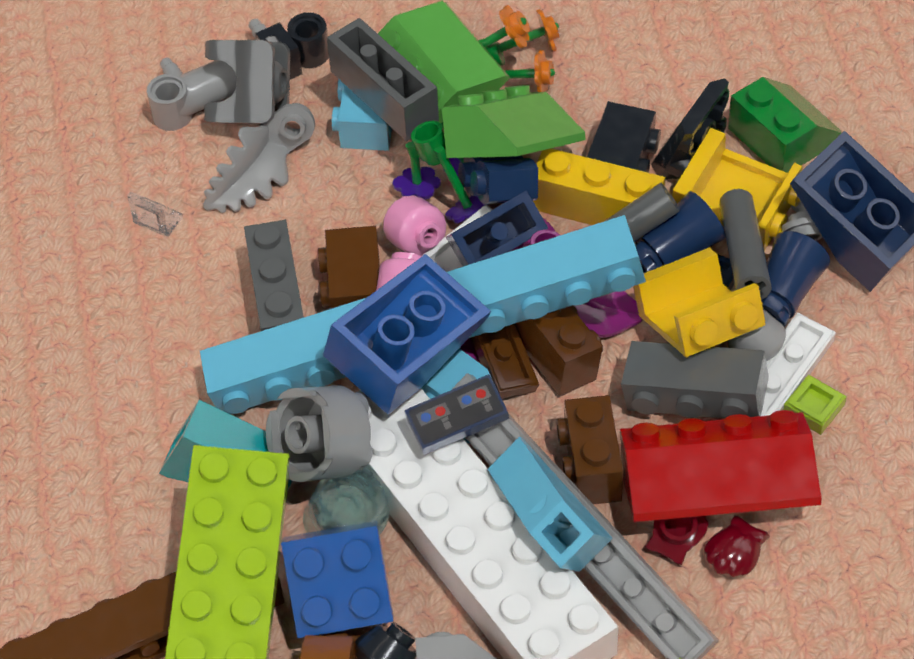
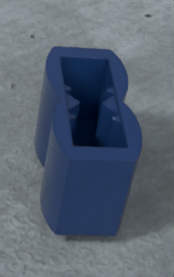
[458,155,538,204]

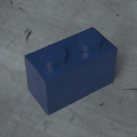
[446,190,548,267]

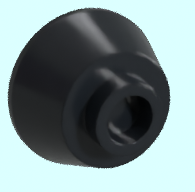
[355,622,416,659]

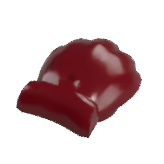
[704,515,770,577]
[645,516,709,565]

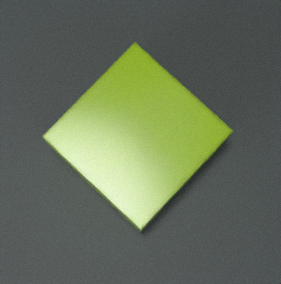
[783,374,847,435]

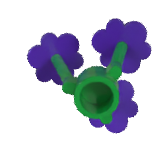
[392,121,489,223]

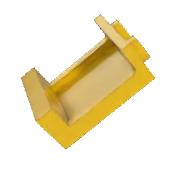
[673,128,803,251]

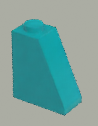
[159,400,293,490]

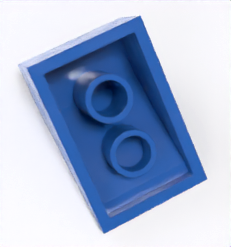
[323,254,491,415]

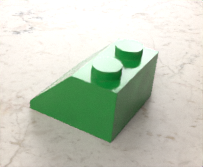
[728,77,842,173]

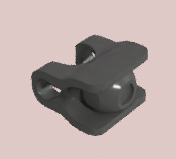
[204,40,290,123]

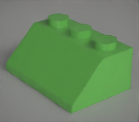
[378,0,510,123]
[442,85,586,158]

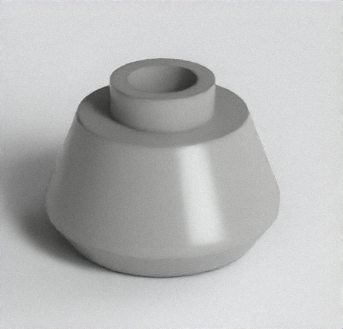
[728,310,786,361]

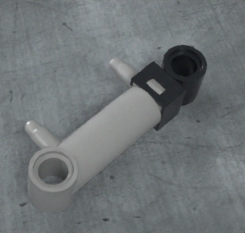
[147,12,329,131]

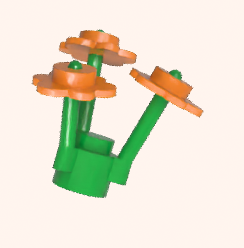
[479,5,560,92]

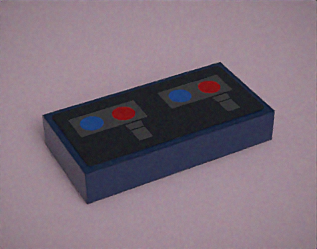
[404,374,509,455]

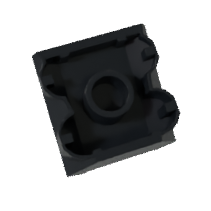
[651,78,729,179]

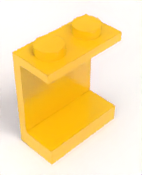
[633,248,766,357]

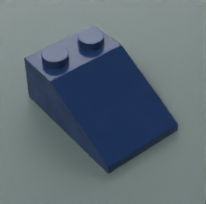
[790,131,914,292]

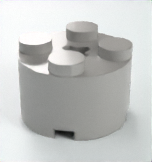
[266,385,372,482]

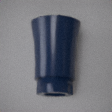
[635,191,726,273]
[761,231,830,328]

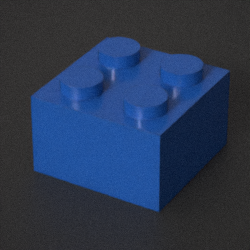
[281,521,394,638]

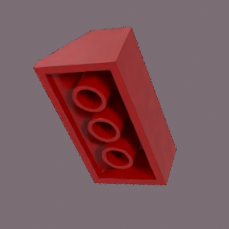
[620,410,822,522]

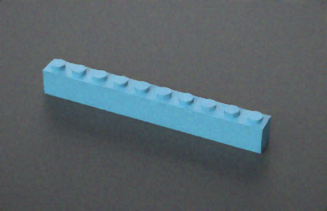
[200,215,646,414]

